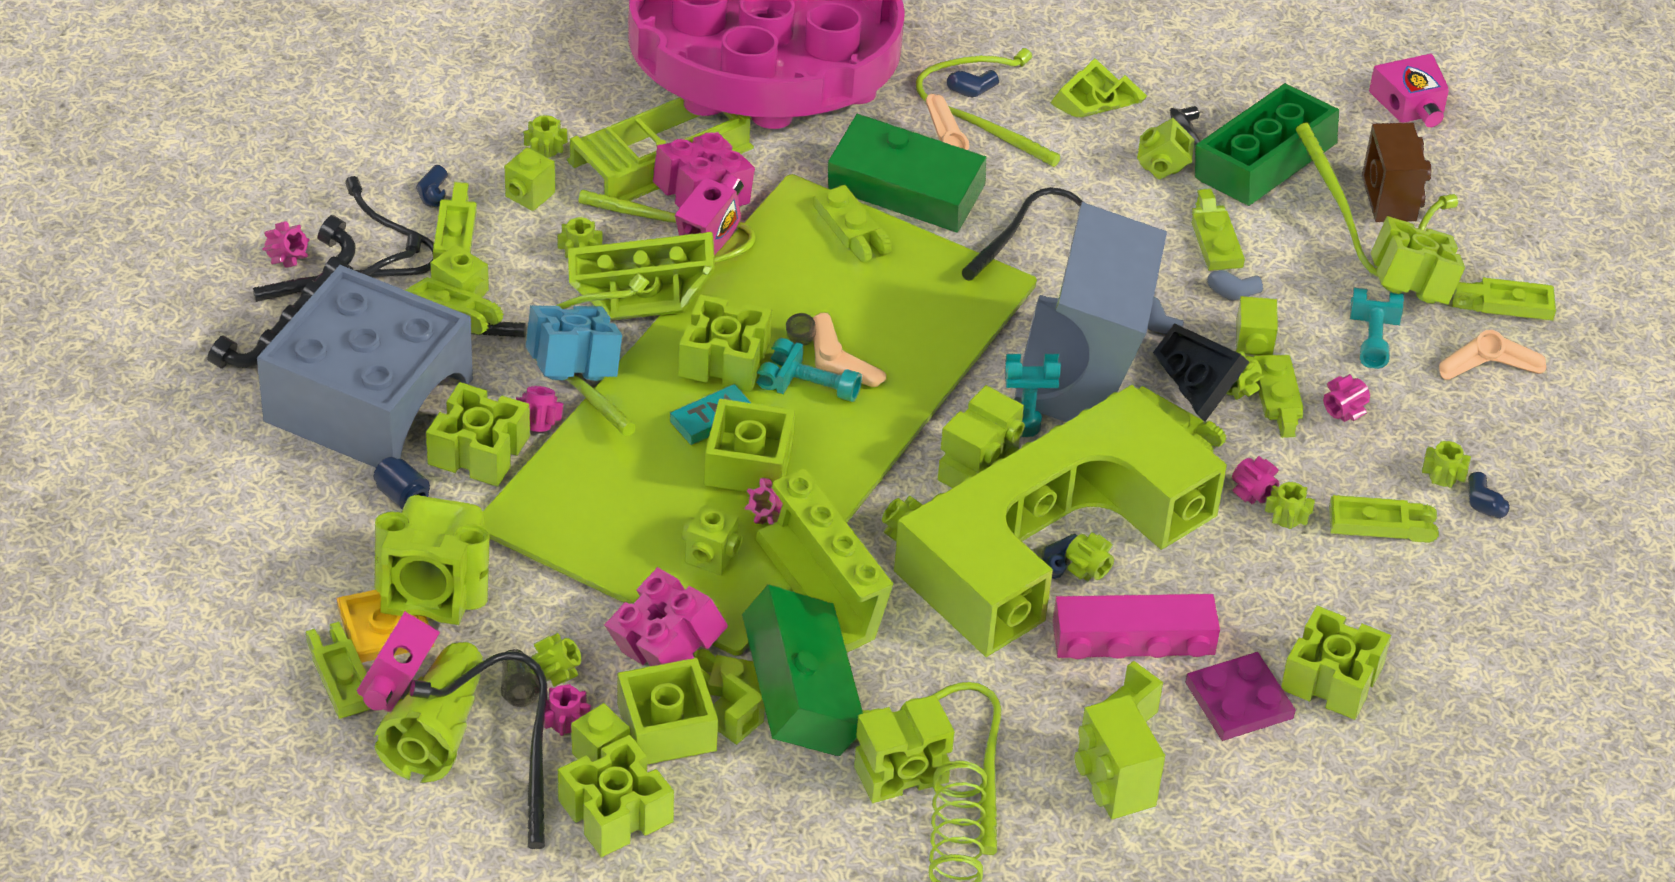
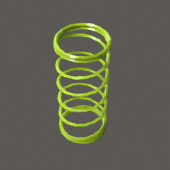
[928,760,987,882]

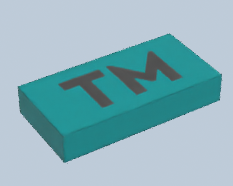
[670,384,751,445]

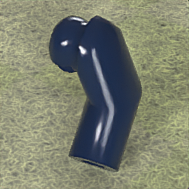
[1468,472,1510,519]

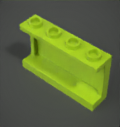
[755,468,894,653]

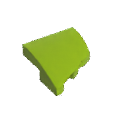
[1050,58,1147,117]

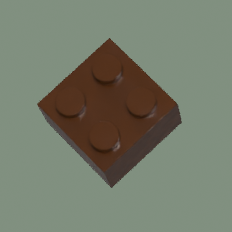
[1362,122,1432,223]

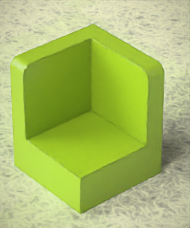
[1103,661,1163,722]
[713,672,765,745]

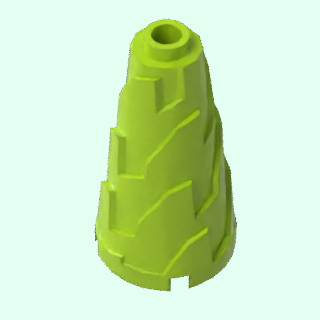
[373,642,483,783]

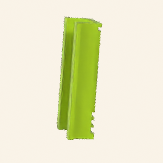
[566,97,754,201]

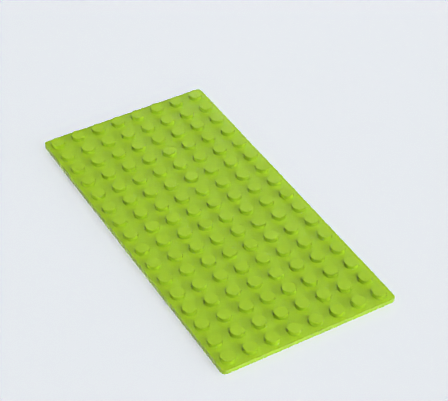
[483,174,1037,656]

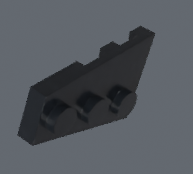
[1153,323,1249,422]

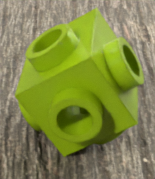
[1137,118,1195,180]
[682,505,742,575]

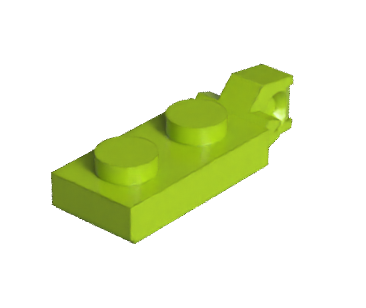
[433,182,477,260]
[1191,189,1245,271]
[1452,277,1556,321]
[1254,355,1303,438]

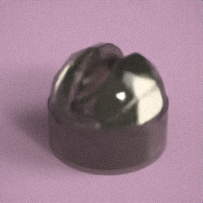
[786,313,816,346]

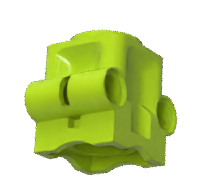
[374,495,490,625]

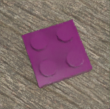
[1185,652,1296,741]

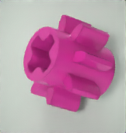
[262,221,310,268]
[1323,374,1370,422]
[516,386,563,432]
[1232,456,1280,504]
[745,478,783,525]
[544,684,591,736]

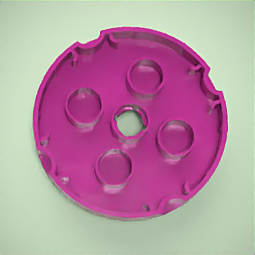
[628,0,905,129]

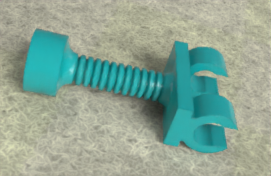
[1350,287,1404,369]
[756,338,862,402]
[1004,353,1061,437]

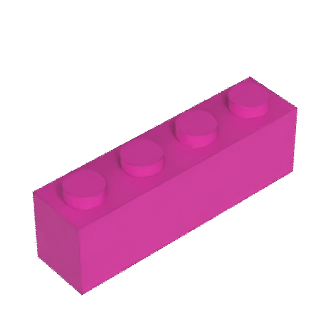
[1052,594,1220,659]

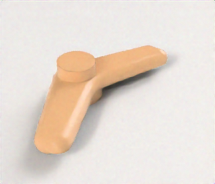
[926,94,969,150]
[811,312,886,387]
[1439,330,1546,380]

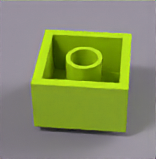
[704,399,795,492]
[617,658,718,765]
[1074,694,1166,820]

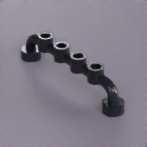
[207,215,356,369]

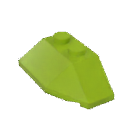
[568,232,715,321]

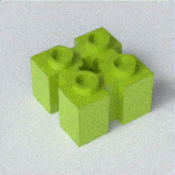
[1370,216,1465,305]
[679,294,772,392]
[426,382,530,487]
[937,385,1025,488]
[1281,605,1392,720]
[854,694,955,804]
[557,735,674,858]

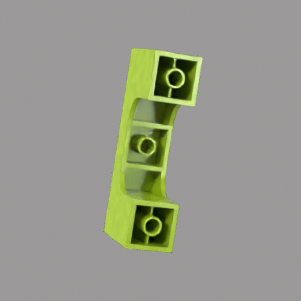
[894,385,1227,657]

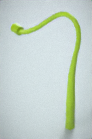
[915,48,1061,167]
[1296,123,1458,277]
[578,189,756,263]
[535,273,650,436]
[862,682,1002,855]

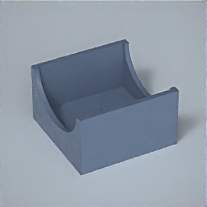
[1013,202,1167,422]
[257,265,473,468]

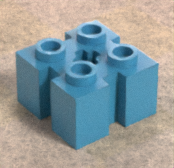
[525,305,622,381]

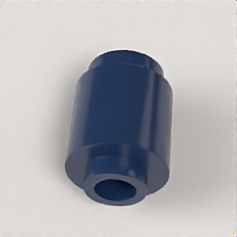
[373,457,430,509]

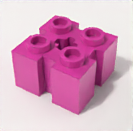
[653,132,755,208]
[604,567,728,666]

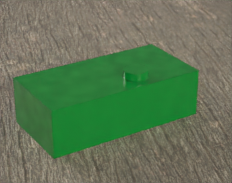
[1195,83,1339,206]
[828,113,987,233]
[742,584,863,756]

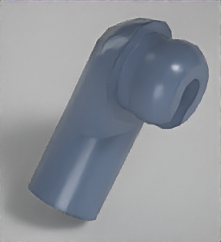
[1207,270,1263,301]
[1147,297,1184,334]

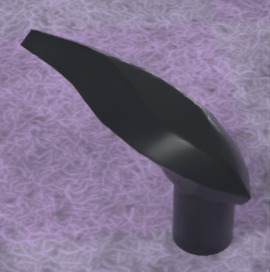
[1170,106,1200,146]

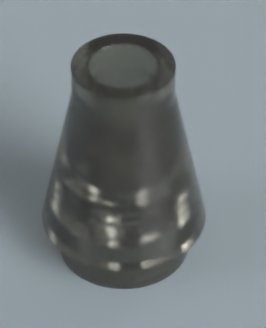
[501,649,539,707]

